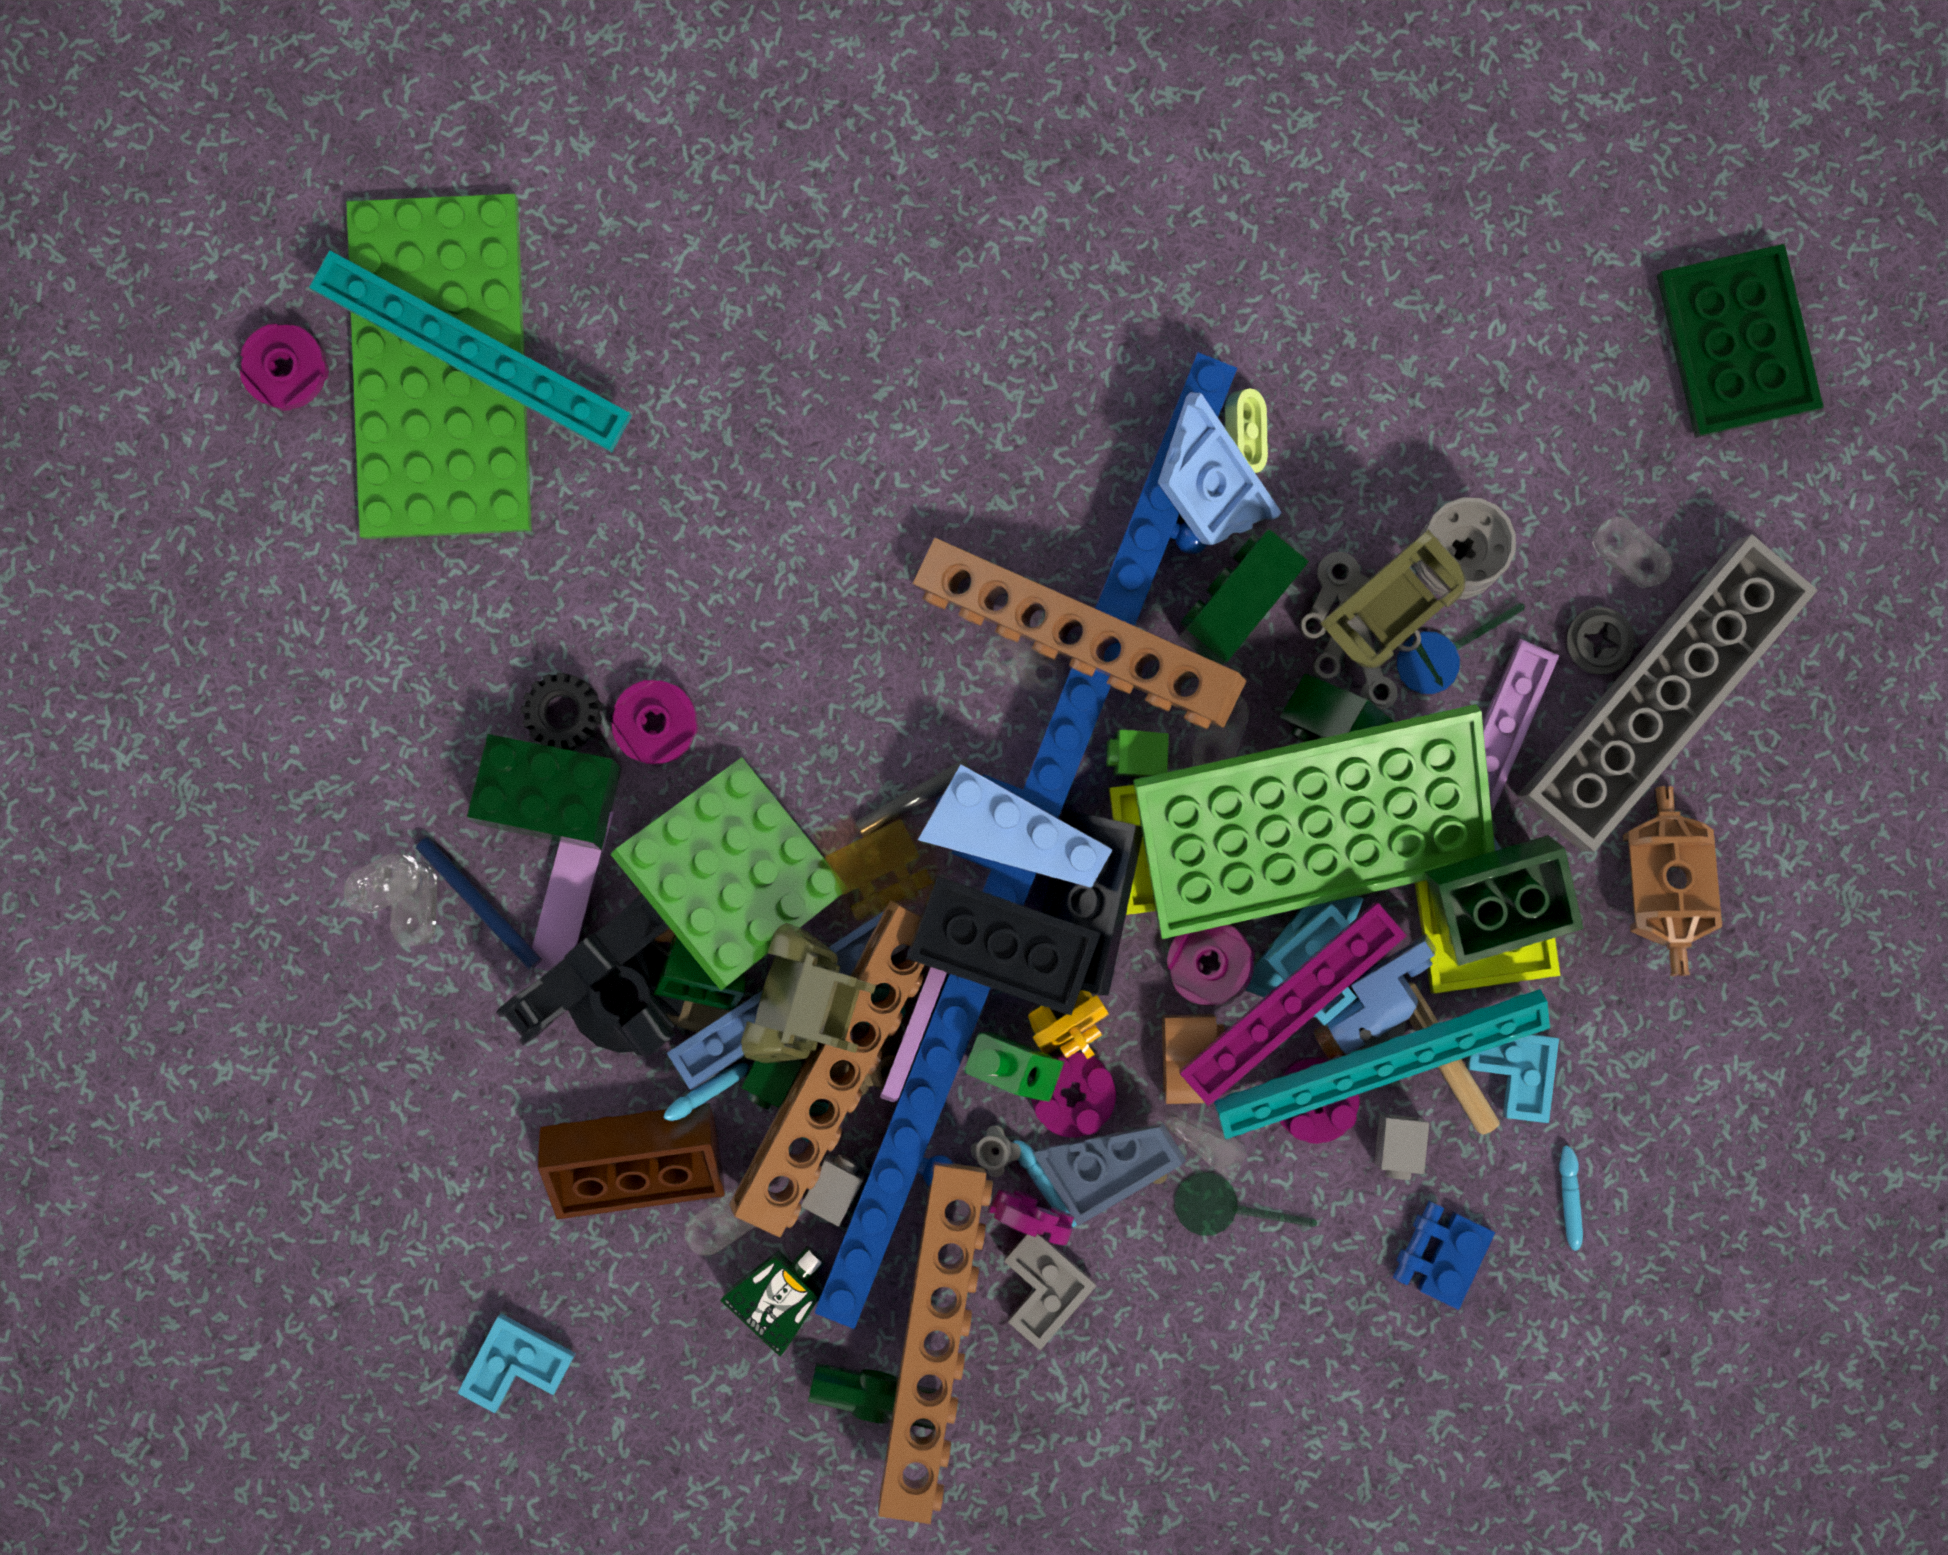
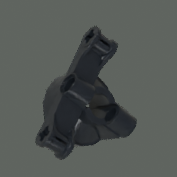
[496,893,685,1059]

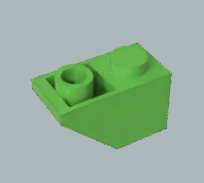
[1106,730,1168,777]

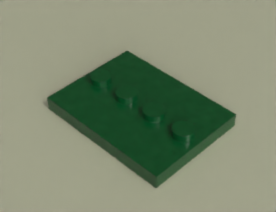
[1656,243,1824,438]

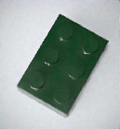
[1179,529,1309,665]
[467,734,621,851]
[1425,835,1584,966]

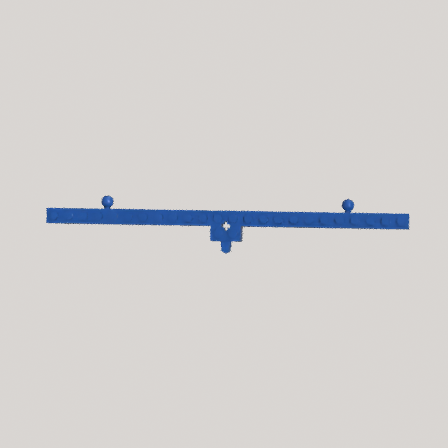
[814,352,1237,1329]

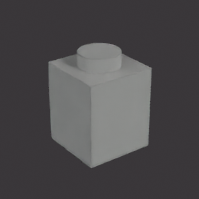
[1374,1113,1429,1180]
[801,1154,865,1227]

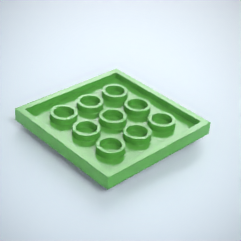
[611,757,849,990]

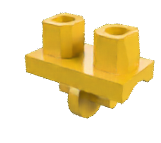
[1028,990,1109,1059]

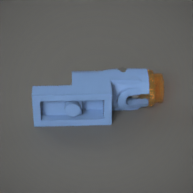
[1314,934,1436,1059]

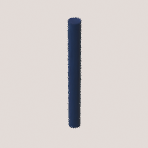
[416,837,542,971]

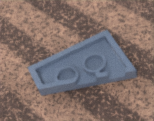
[1033,1123,1186,1226]

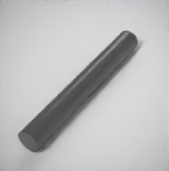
[855,758,971,837]

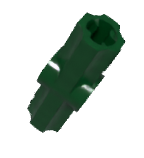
[808,1363,937,1430]

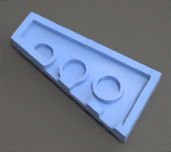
[918,764,1112,888]

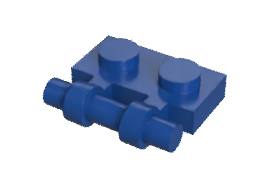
[1393,1200,1495,1310]

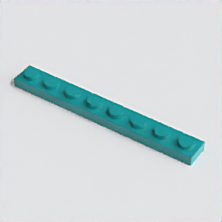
[309,250,632,453]
[1214,989,1550,1140]

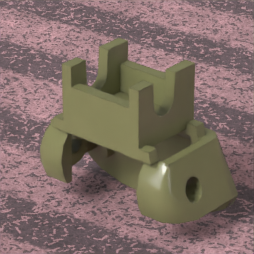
[1320,529,1465,668]
[741,923,876,1063]

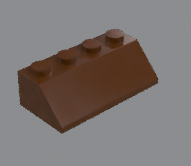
[538,1103,725,1220]

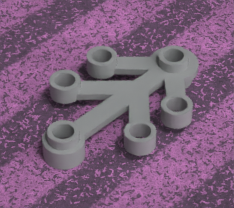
[1299,552,1421,710]

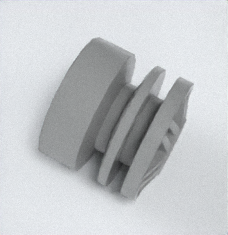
[1414,497,1516,600]

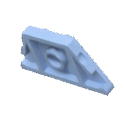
[1158,392,1282,545]

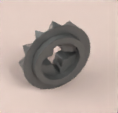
[1565,607,1635,675]

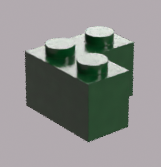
[1280,673,1394,742]

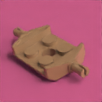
[1623,786,1722,976]

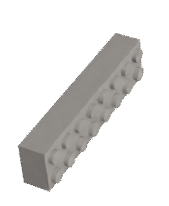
[1517,534,1818,852]

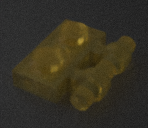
[825,819,933,921]

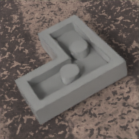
[1004,1234,1097,1350]

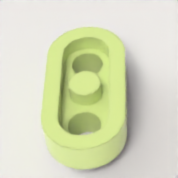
[1225,388,1268,473]

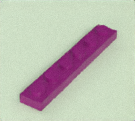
[1179,902,1407,1106]

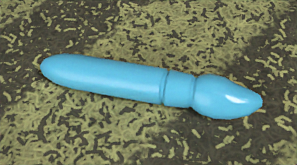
[664,1062,749,1121]
[1012,1140,1077,1227]
[1559,1146,1583,1251]

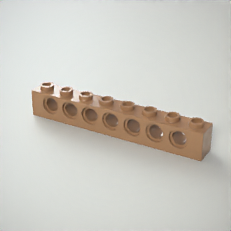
[912,538,1246,730]
[729,900,924,1238]
[878,1162,993,1524]

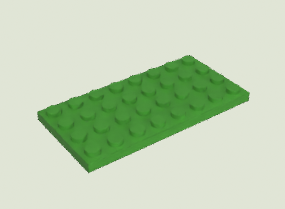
[346,194,532,539]
[1133,704,1495,939]

